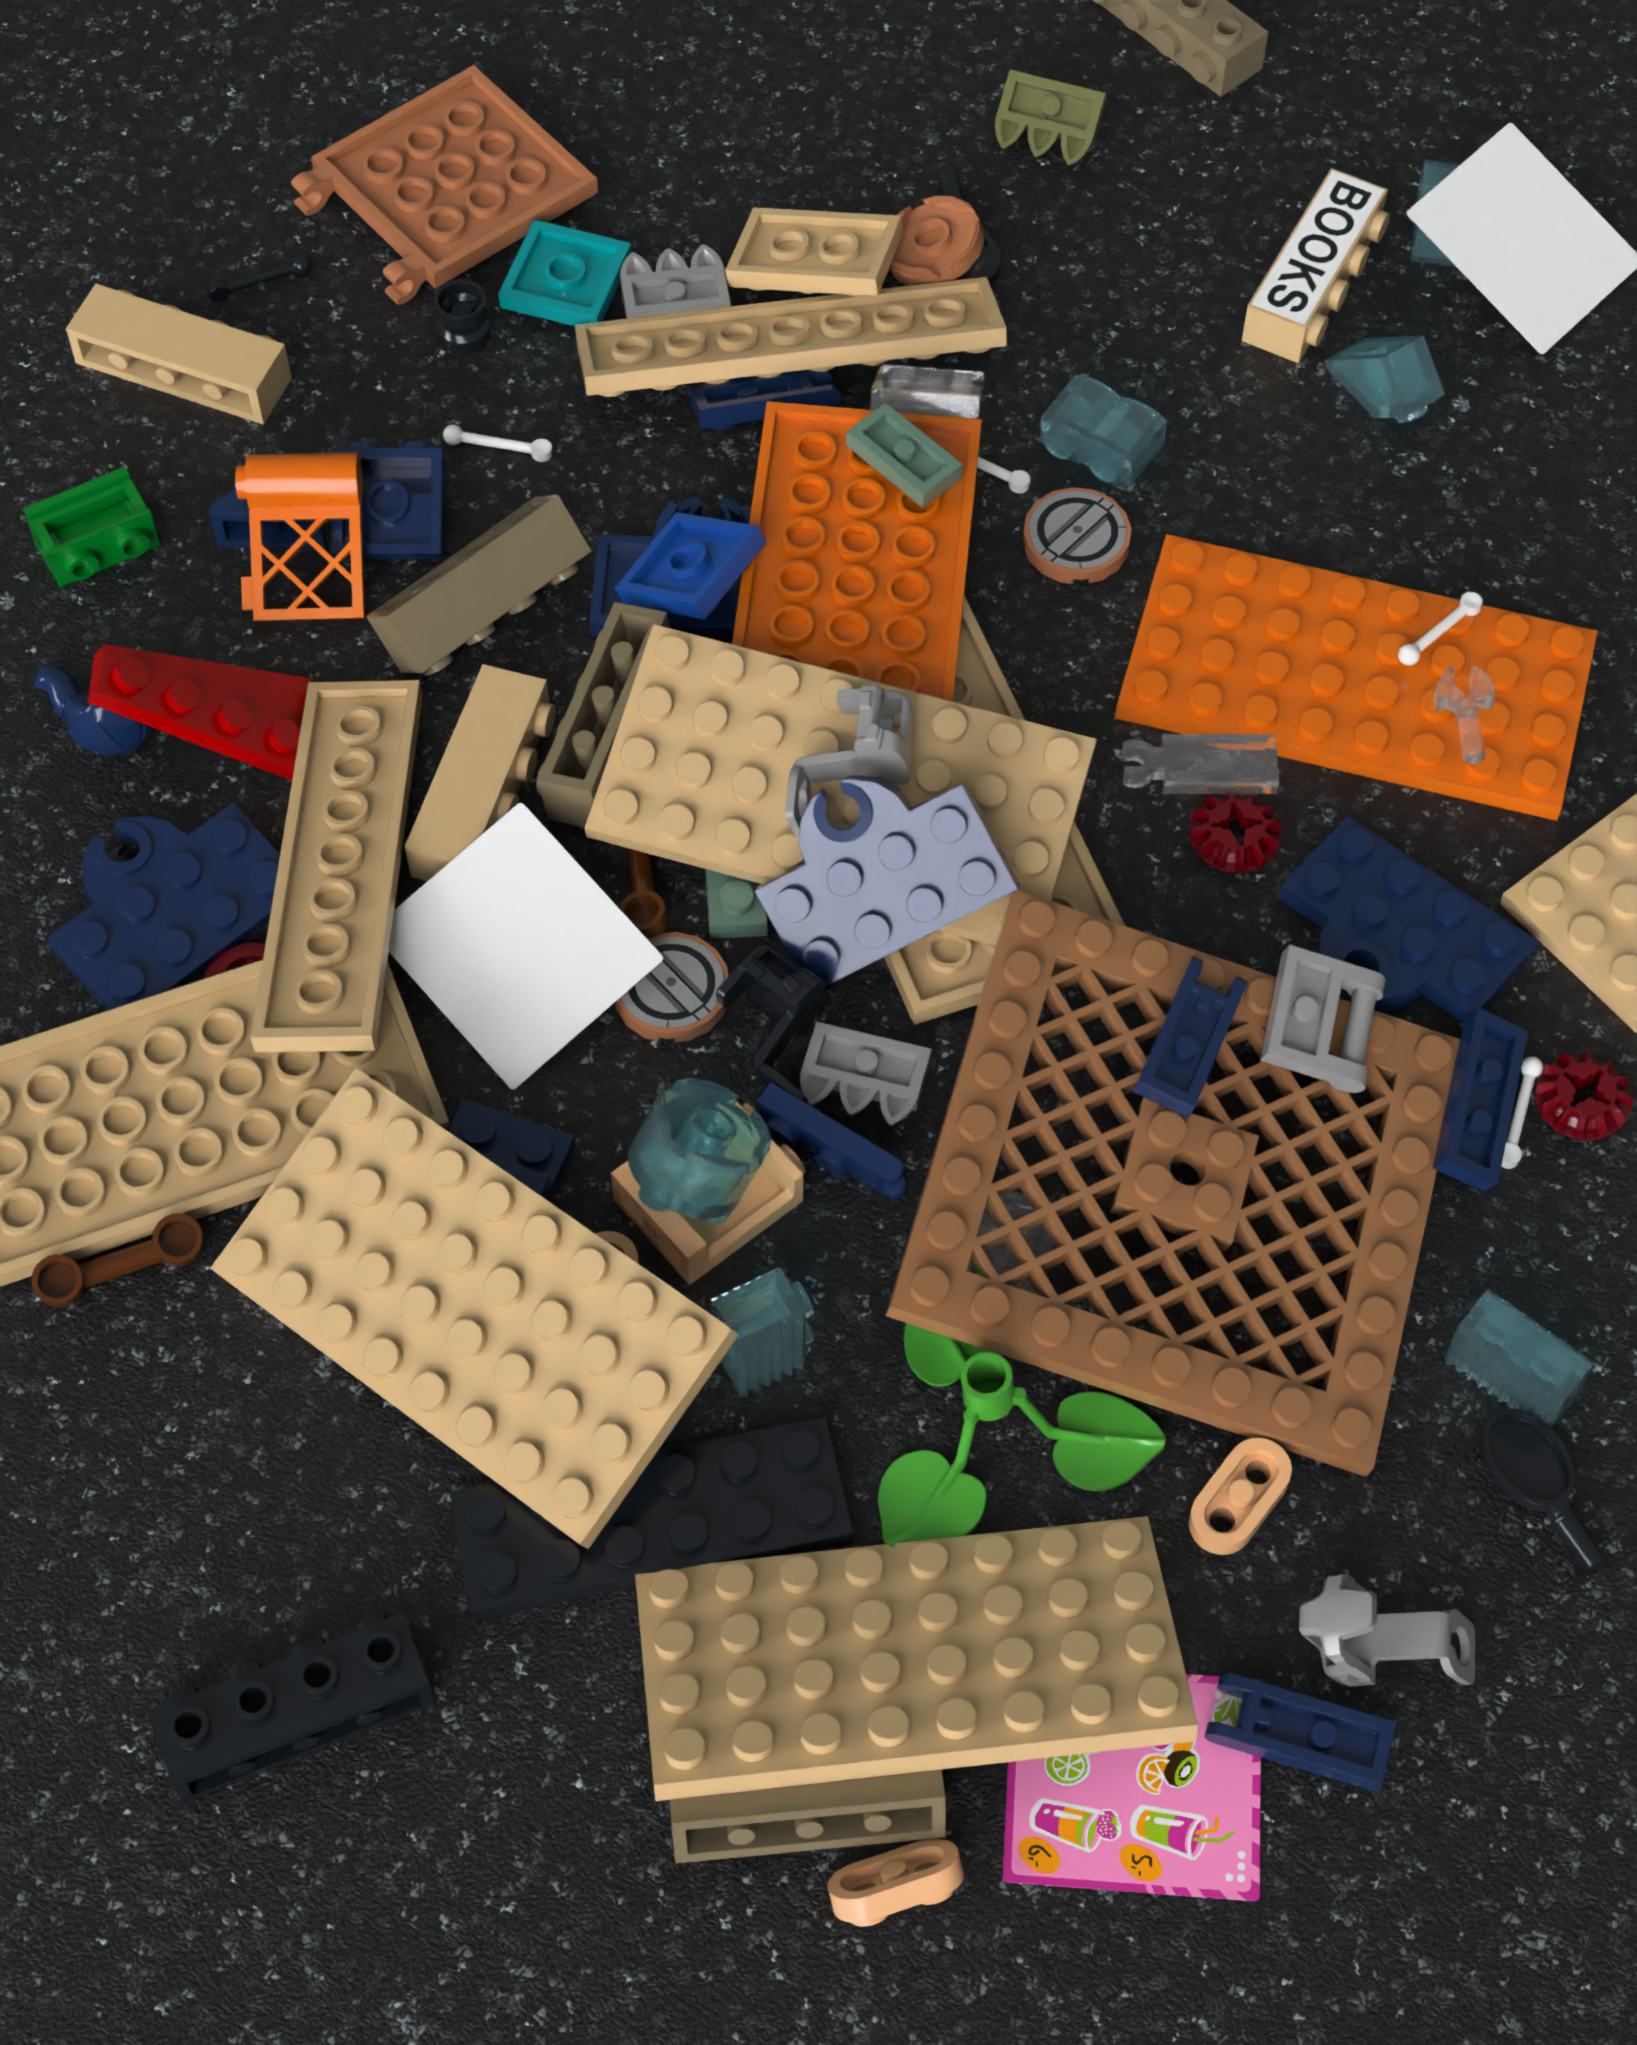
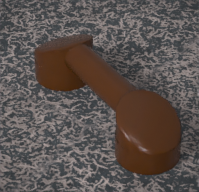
[619,846,670,939]
[31,1214,204,1308]

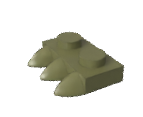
[995,69,1107,166]

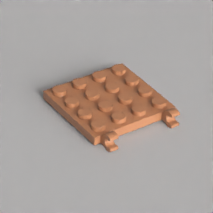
[291,65,598,305]

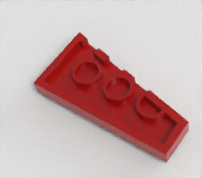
[88,644,313,781]

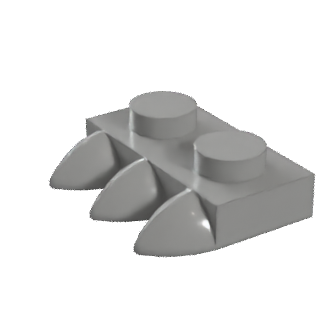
[620,244,731,319]
[800,1021,932,1126]

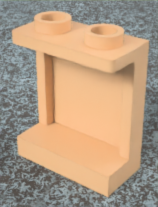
[611,1092,805,1285]

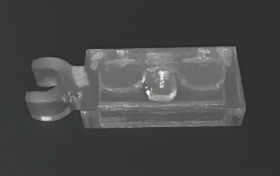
[1121,734,1279,794]

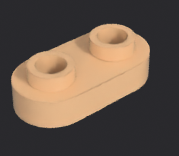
[1189,1438,1292,1555]
[827,1839,964,1927]

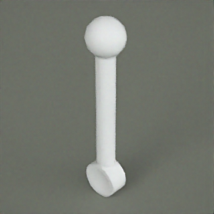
[443,424,552,462]
[977,456,1030,493]
[1398,592,1483,666]
[1501,1056,1544,1169]

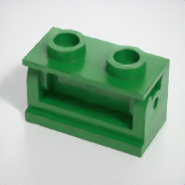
[23,467,160,588]

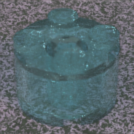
[628,1078,771,1224]

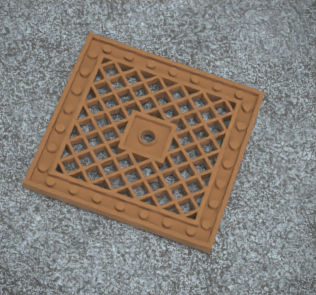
[885,890,1460,1477]

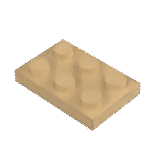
[725,207,903,297]

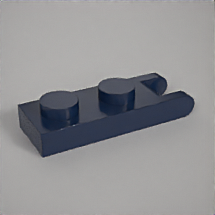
[690,370,841,430]
[1133,956,1248,1118]
[757,1082,907,1200]
[1204,1673,1397,1792]

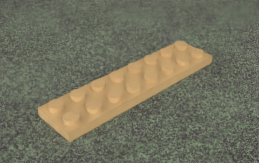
[575,277,1007,397]
[250,680,423,1052]

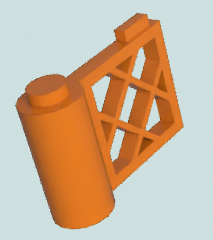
[235,452,366,622]

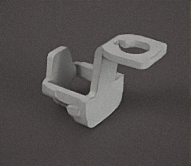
[785,686,914,837]
[1299,1574,1475,1687]

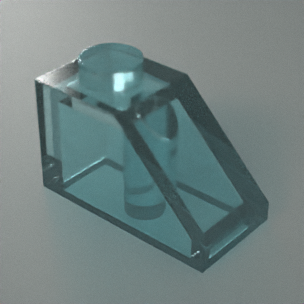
[1324,335,1445,423]

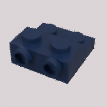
[331,441,447,560]
[448,1099,576,1202]

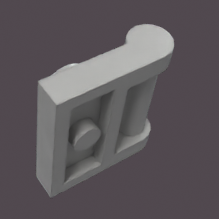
[1260,945,1386,1093]

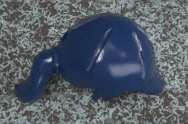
[33,664,154,756]

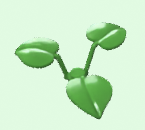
[878,1323,1166,1547]

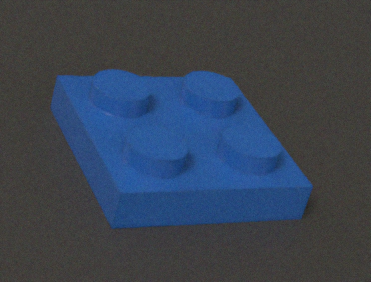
[614,512,766,620]

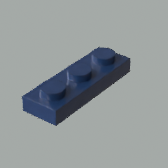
[1433,1007,1528,1192]

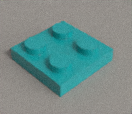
[498,219,632,326]

